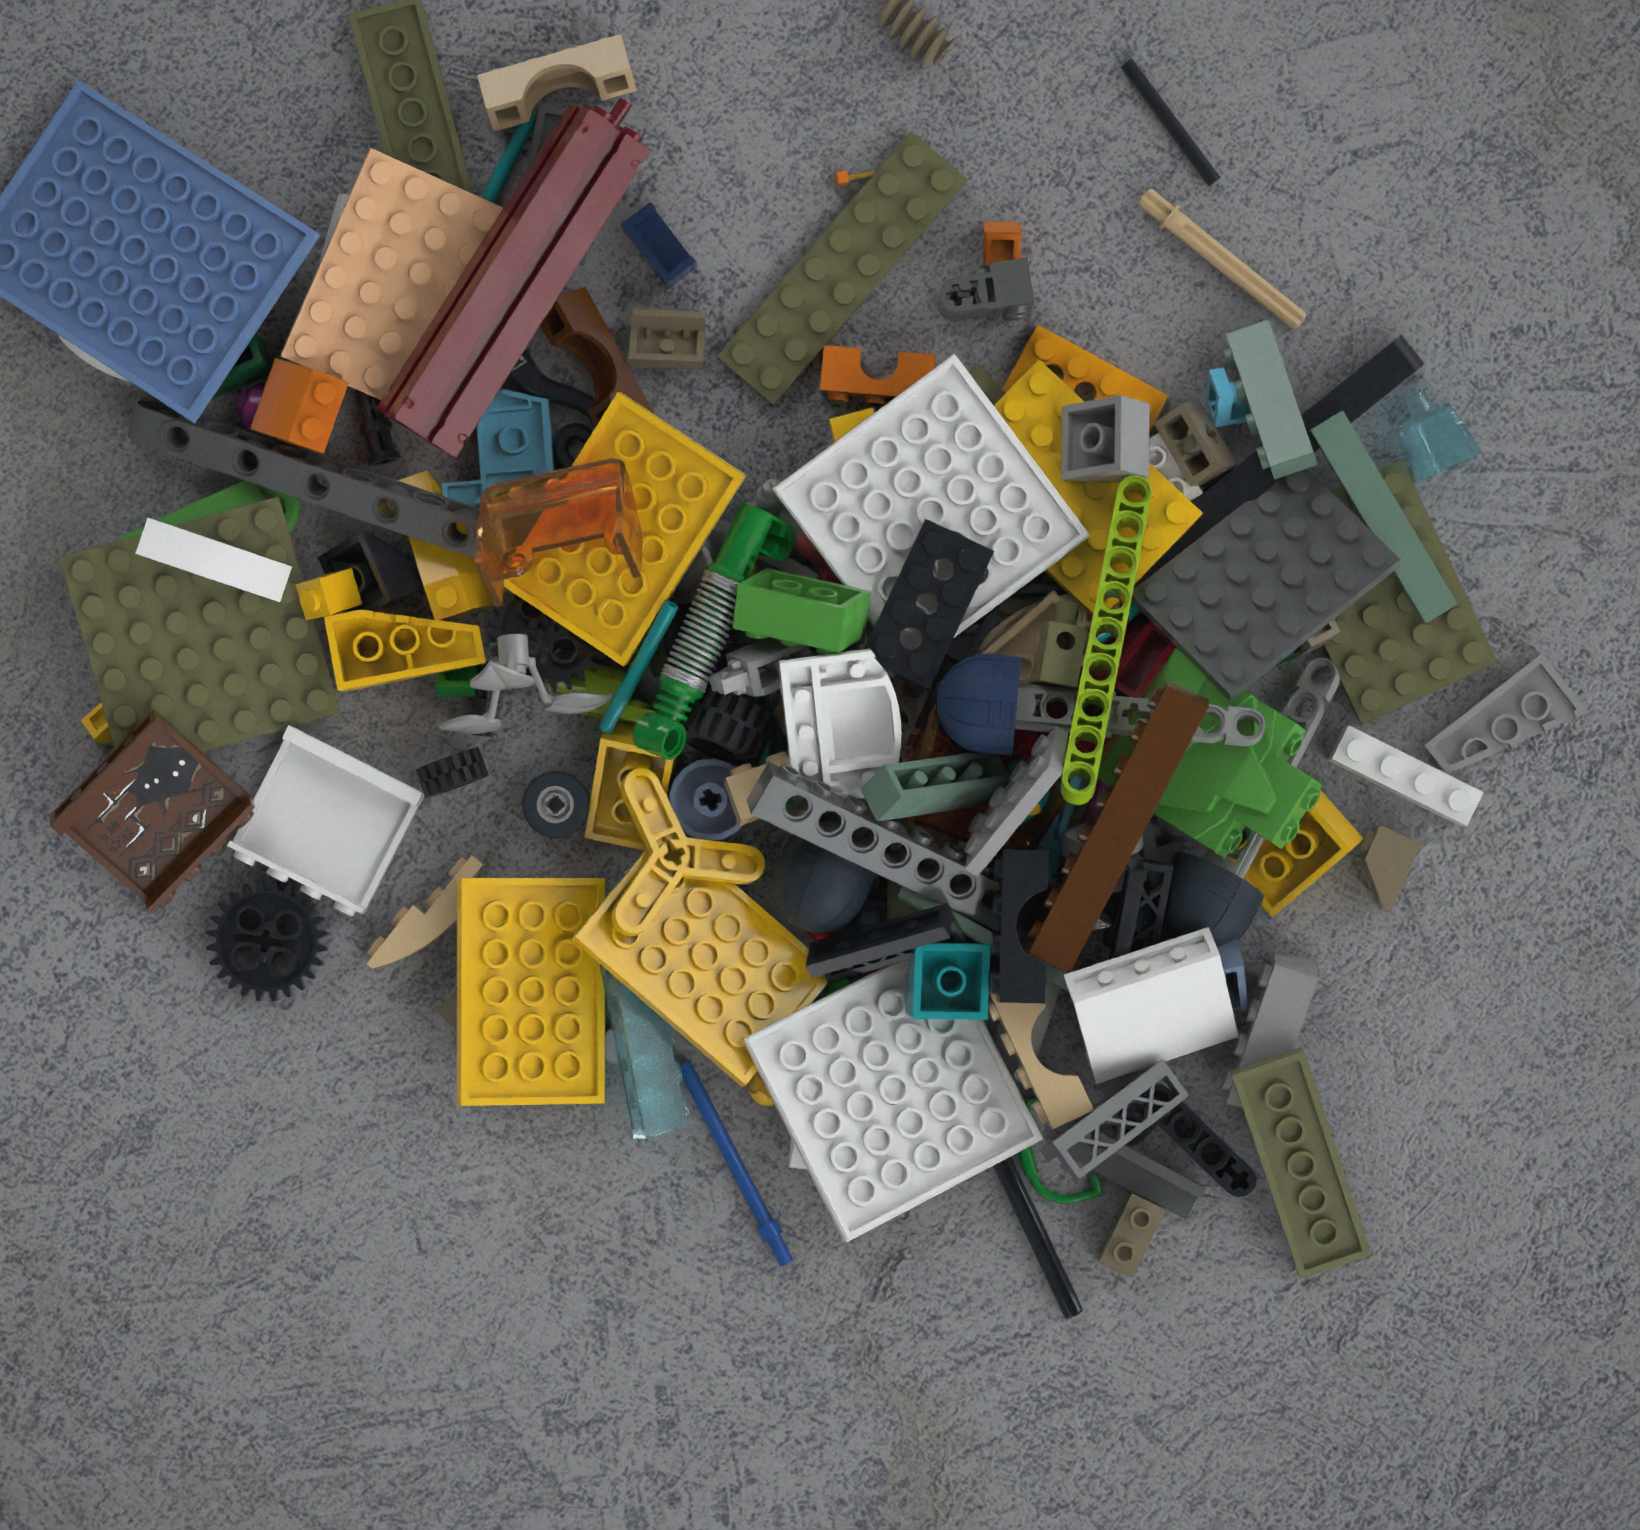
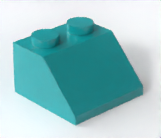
[905,942,991,1020]

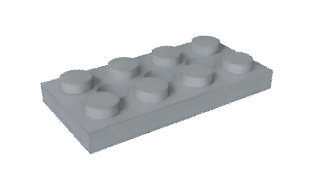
[964,725,1069,877]

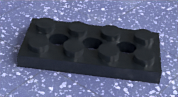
[864,519,994,689]

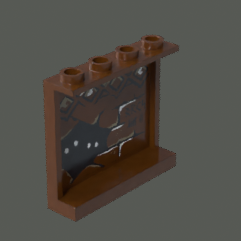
[49,709,255,914]

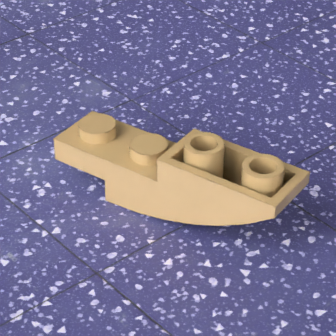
[367,855,486,969]

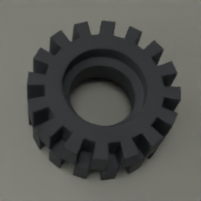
[415,747,489,798]

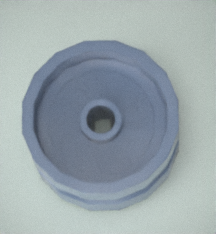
[669,759,744,841]

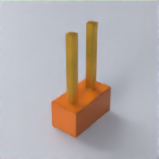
[834,170,875,187]

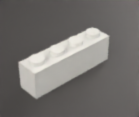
[1327,725,1484,827]

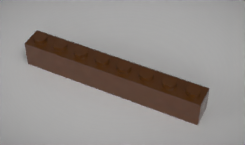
[1026,679,1209,973]

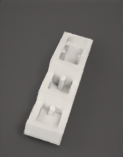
[135,518,292,602]

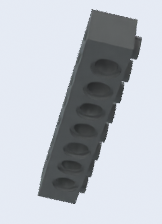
[747,762,1035,931]

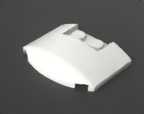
[779,649,902,805]

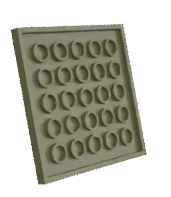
[59,496,341,752]

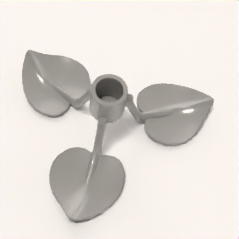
[438,634,613,734]

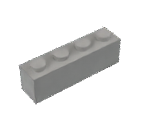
[1222,955,1319,1108]

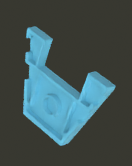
[442,389,555,508]

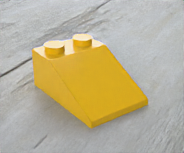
[584,722,678,851]
[1228,789,1364,918]

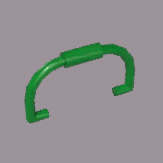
[1018,1095,1103,1204]

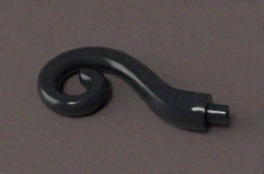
[508,350,594,473]

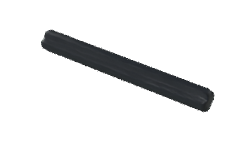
[993,1157,1083,1319]

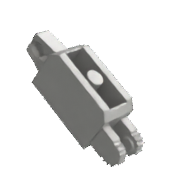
[709,637,824,697]

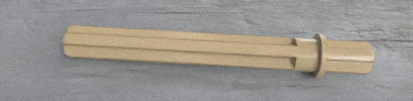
[1138,189,1306,329]

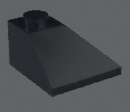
[318,530,423,613]

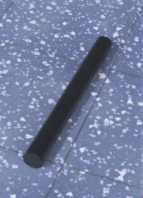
[1120,59,1221,187]

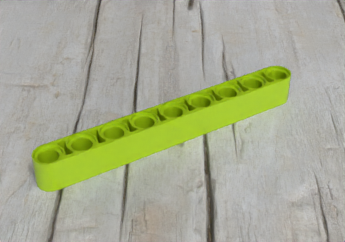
[1061,475,1152,805]

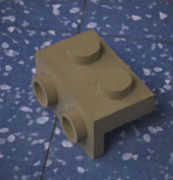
[628,307,705,370]

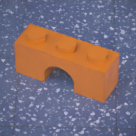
[820,345,936,406]

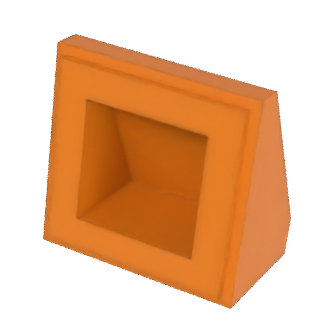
[983,222,1021,267]

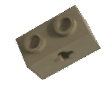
[1154,401,1237,487]

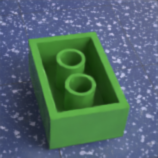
[733,568,872,655]

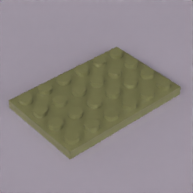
[1323,459,1497,726]

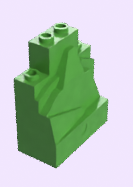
[1097,648,1322,858]

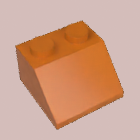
[250,358,349,455]

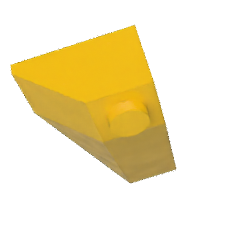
[397,471,504,621]
[324,610,486,692]

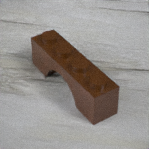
[540,287,654,427]

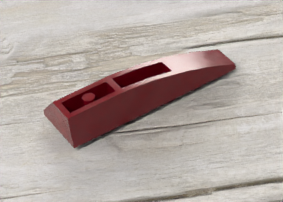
[1037,612,1179,768]

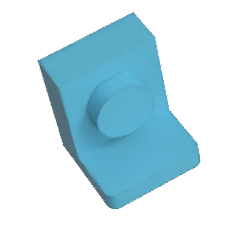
[1205,368,1250,427]

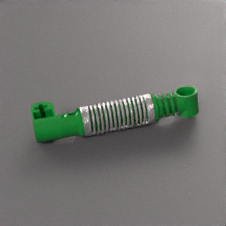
[633,502,795,760]

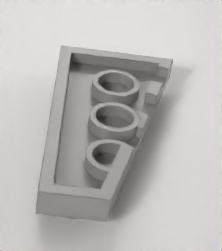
[1422,653,1588,774]

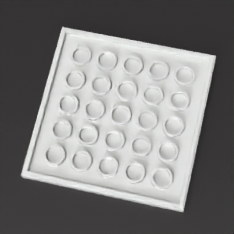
[772,354,1090,649]
[742,960,1043,1243]

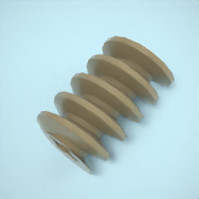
[876,0,959,69]

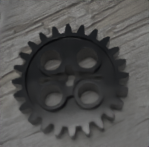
[488,591,605,693]
[206,880,329,1001]

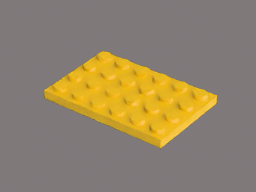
[994,360,1203,616]
[499,392,747,667]
[572,839,828,1087]
[457,878,605,1106]

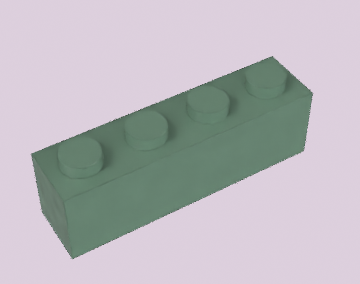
[1223,319,1317,479]
[861,752,1011,822]

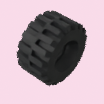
[680,684,777,766]

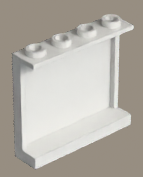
[227,725,424,917]
[1064,927,1239,1084]

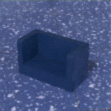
[621,202,698,289]

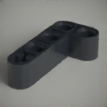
[1113,1083,1256,1197]

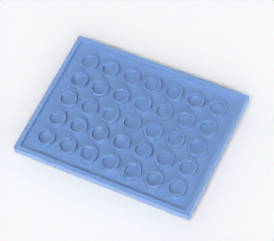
[0,80,320,424]

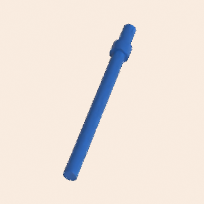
[677,1060,793,1267]

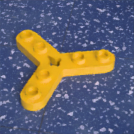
[612,768,765,936]

